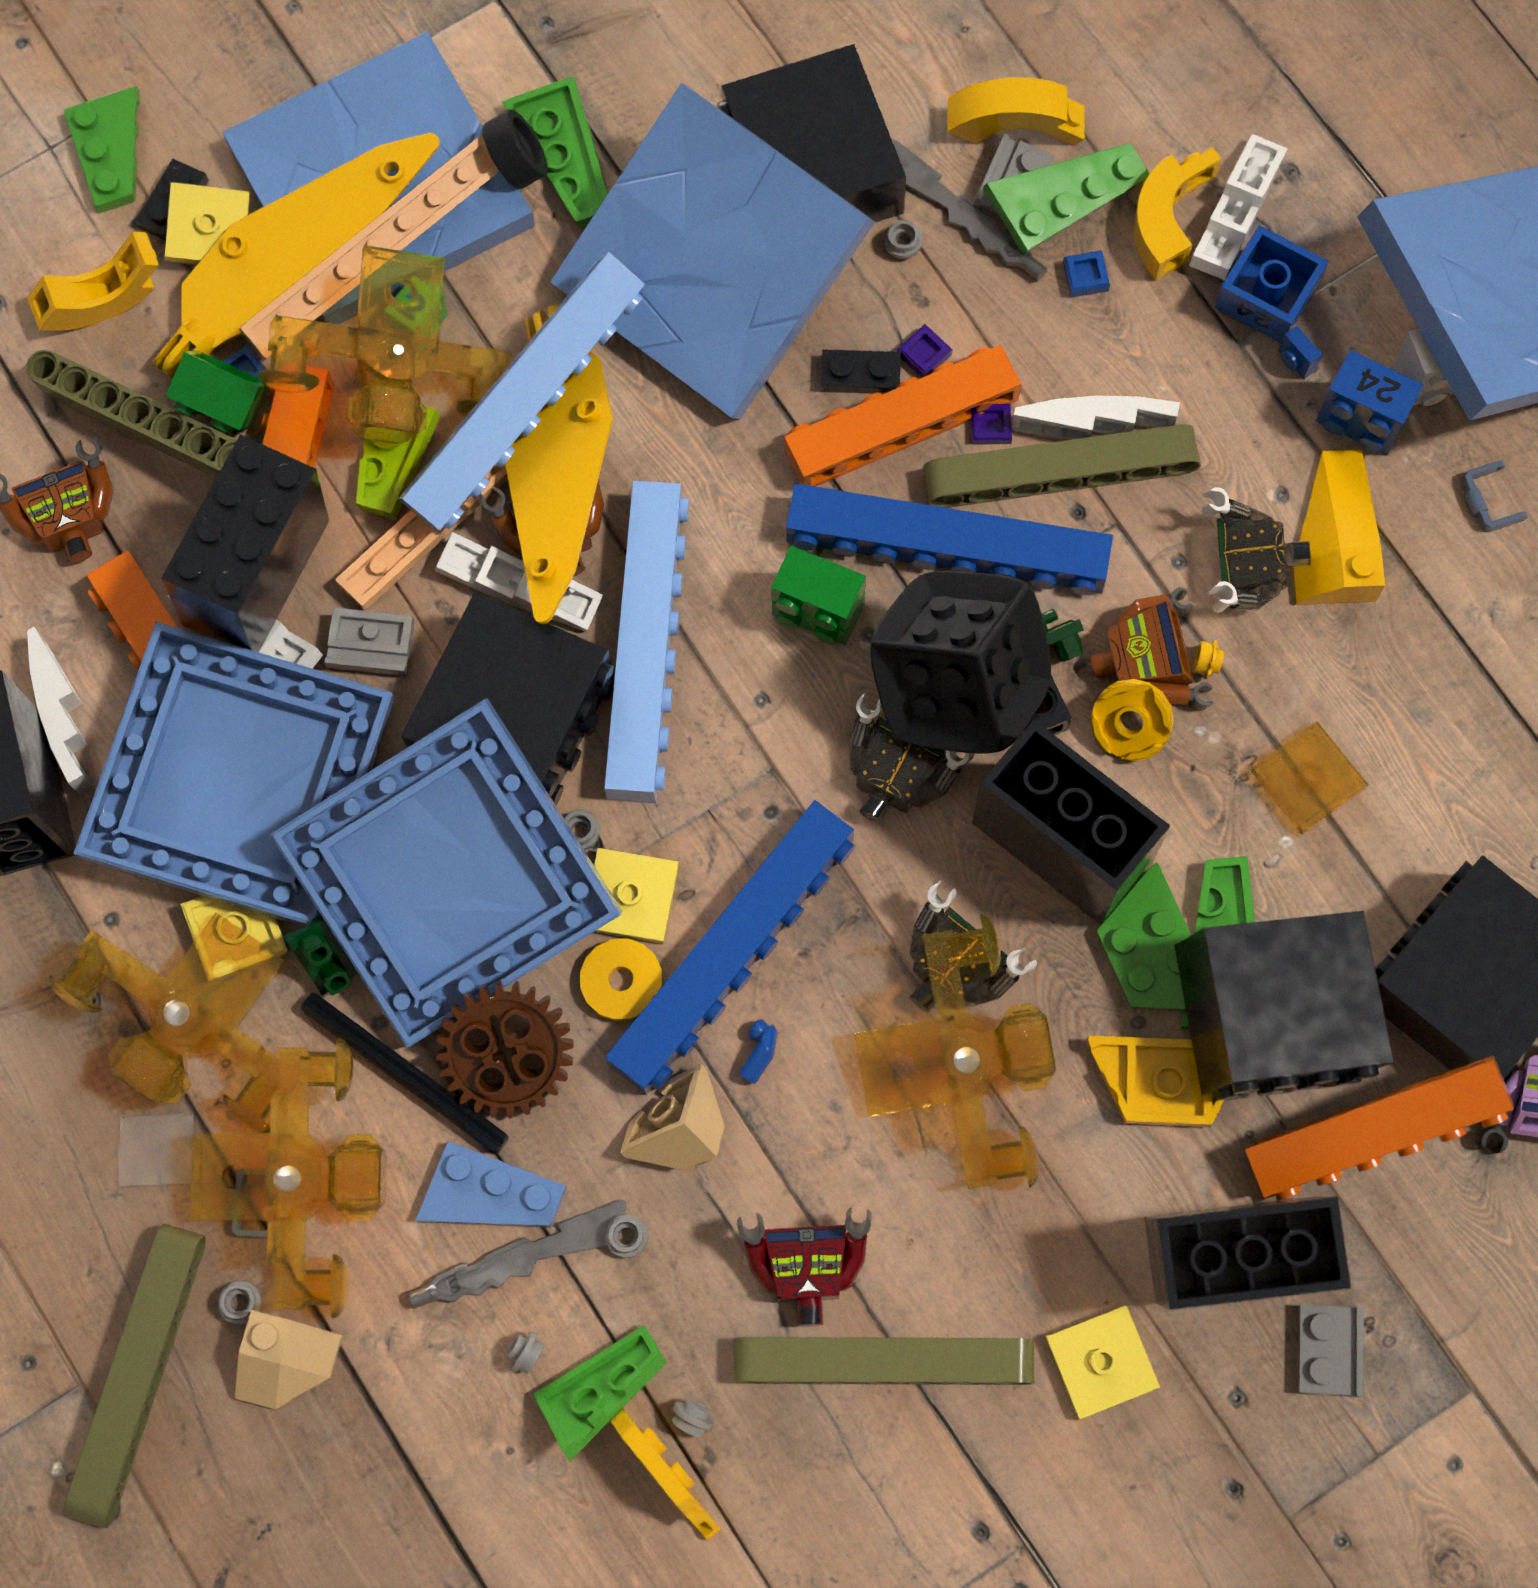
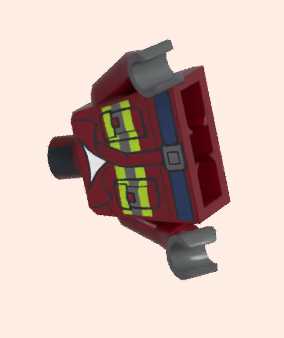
[737,1208,872,1327]

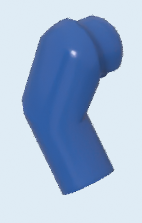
[739,1019,778,1084]

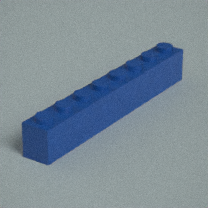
[786,483,1113,596]
[605,800,855,1095]

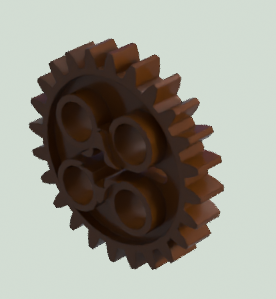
[436,980,574,1119]

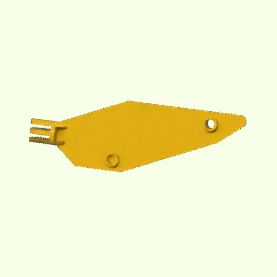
[152,133,440,379]
[505,305,613,624]

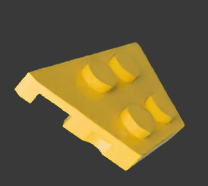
[1087,1035,1224,1127]
[610,1407,721,1541]

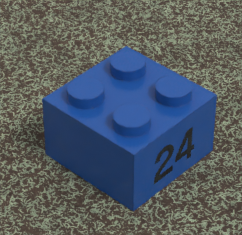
[1215,225,1329,343]
[1316,350,1424,455]

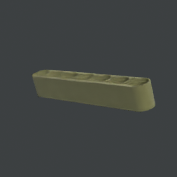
[25,350,237,478]
[923,424,1201,508]
[64,1224,206,1529]
[734,1337,1035,1385]

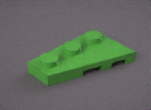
[63,86,140,213]
[533,1325,667,1462]

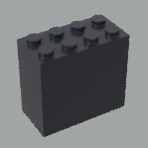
[717,44,906,223]
[161,434,329,652]
[401,592,615,805]
[0,670,76,876]
[972,720,1171,925]
[1375,855,1538,1080]
[1174,910,1394,1101]
[1144,1196,1351,1310]

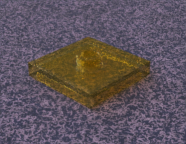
[1251,721,1369,835]

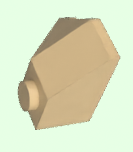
[620,1064,725,1170]
[234,1310,343,1410]

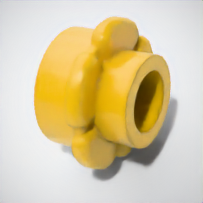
[1192,640,1224,679]

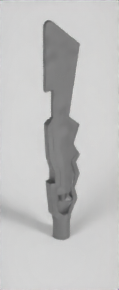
[892,140,1047,281]
[408,1200,627,1309]

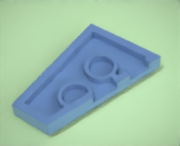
[415,1141,567,1228]

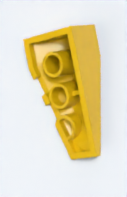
[1292,449,1385,605]

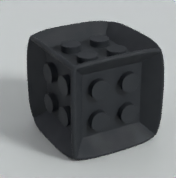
[870,571,1051,754]

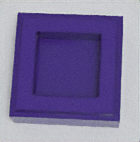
[897,324,953,378]
[971,404,1012,445]

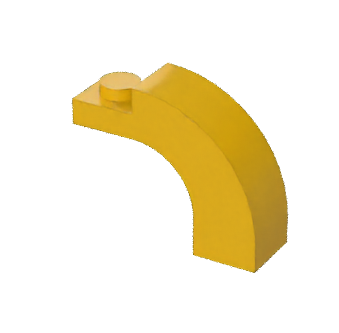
[947,77,1085,145]
[1133,147,1222,281]
[27,232,159,331]

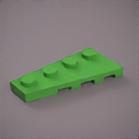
[502,76,609,228]
[982,143,1149,254]

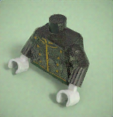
[1202,487,1311,613]
[848,692,975,823]
[909,880,1037,1013]

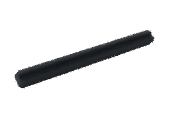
[301,993,508,1154]

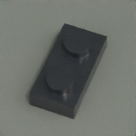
[135,158,209,240]
[821,349,901,394]

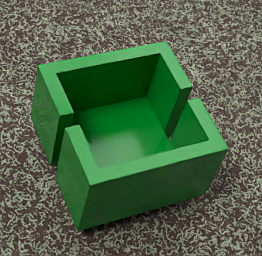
[165,350,270,434]
[771,545,866,645]

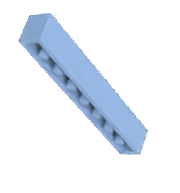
[398,252,645,531]
[604,481,689,803]

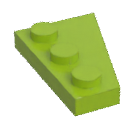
[356,390,440,520]

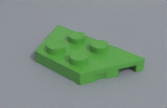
[1097,862,1191,1011]

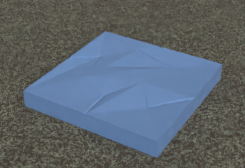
[222,31,535,329]
[550,83,875,420]
[1357,166,1538,421]
[73,622,394,927]
[270,698,623,1048]

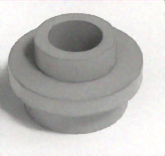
[884,220,923,259]
[563,809,600,850]
[605,1214,648,1258]
[218,1281,262,1325]
[506,1331,544,1374]
[671,1399,714,1438]

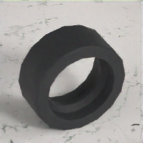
[482,109,548,189]

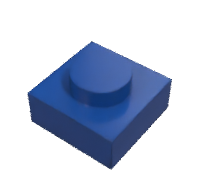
[1279,326,1323,379]

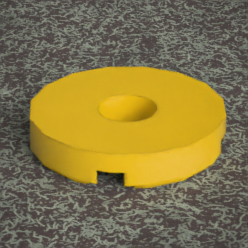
[1090,679,1174,761]
[580,938,663,1022]

